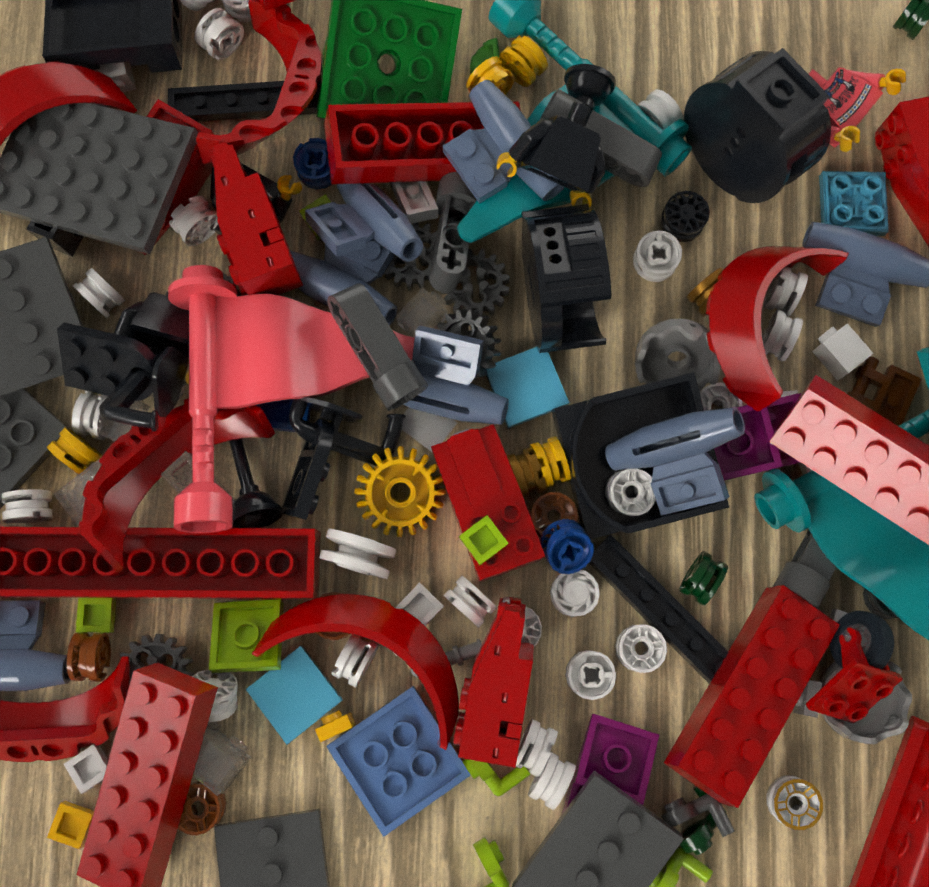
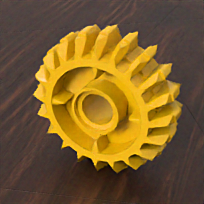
[354,446,446,537]

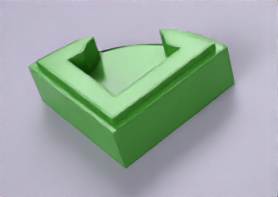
[470,38,500,75]

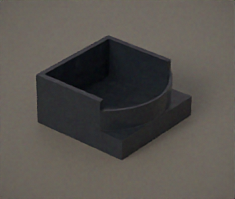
[551,372,729,539]

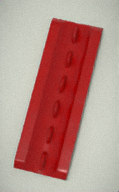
[849,715,929,887]

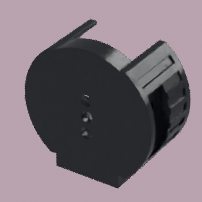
[684,48,831,203]
[522,204,612,353]

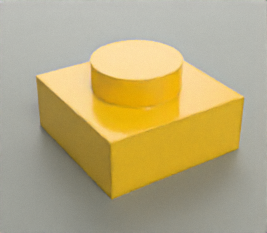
[315,710,356,743]
[47,801,94,849]

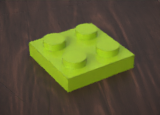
[209,599,284,673]

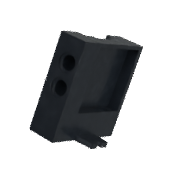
[42,0,182,73]

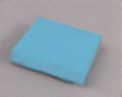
[819,171,889,236]
[486,347,569,429]
[246,645,343,745]

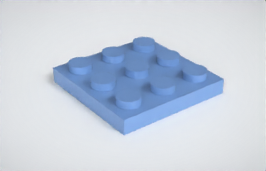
[326,686,471,837]

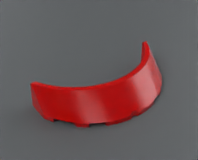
[196,0,322,164]
[0,62,138,146]
[706,246,849,411]
[79,398,276,573]
[252,594,459,750]
[0,656,129,762]

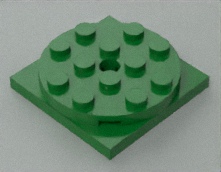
[316,0,462,119]

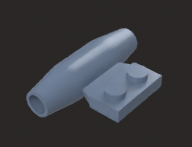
[443,80,564,204]
[305,183,423,262]
[802,222,929,327]
[290,238,397,326]
[376,325,509,425]
[605,407,745,516]
[0,600,71,691]

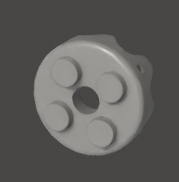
[635,318,720,392]
[820,661,912,744]

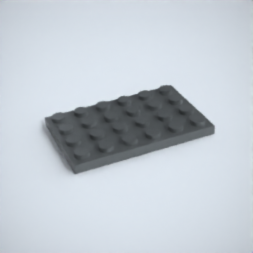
[0,103,198,254]

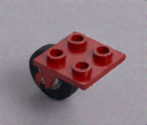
[805,611,903,723]

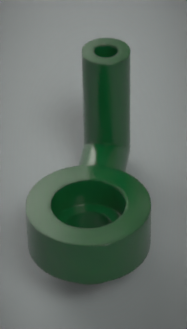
[680,786,727,855]

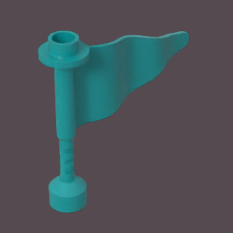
[457,0,692,243]
[754,409,929,640]

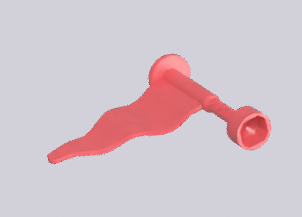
[168,265,415,533]

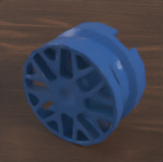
[293,138,333,190]
[540,519,594,574]

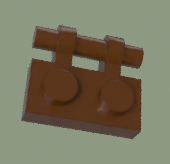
[846,356,922,426]

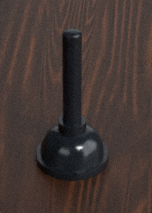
[564,64,616,110]
[229,439,283,528]

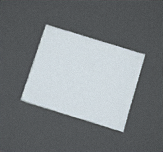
[402,407,457,453]

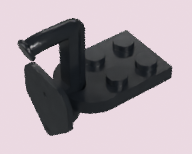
[57,322,189,431]
[282,397,406,520]

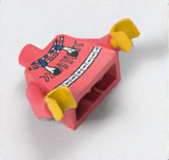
[808,67,906,152]

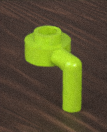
[462,759,531,796]
[473,837,509,887]
[649,847,713,887]

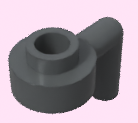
[661,794,735,837]

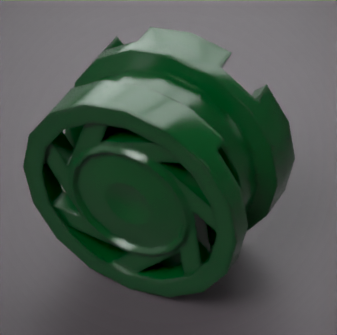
[893,0,929,40]
[679,551,728,606]

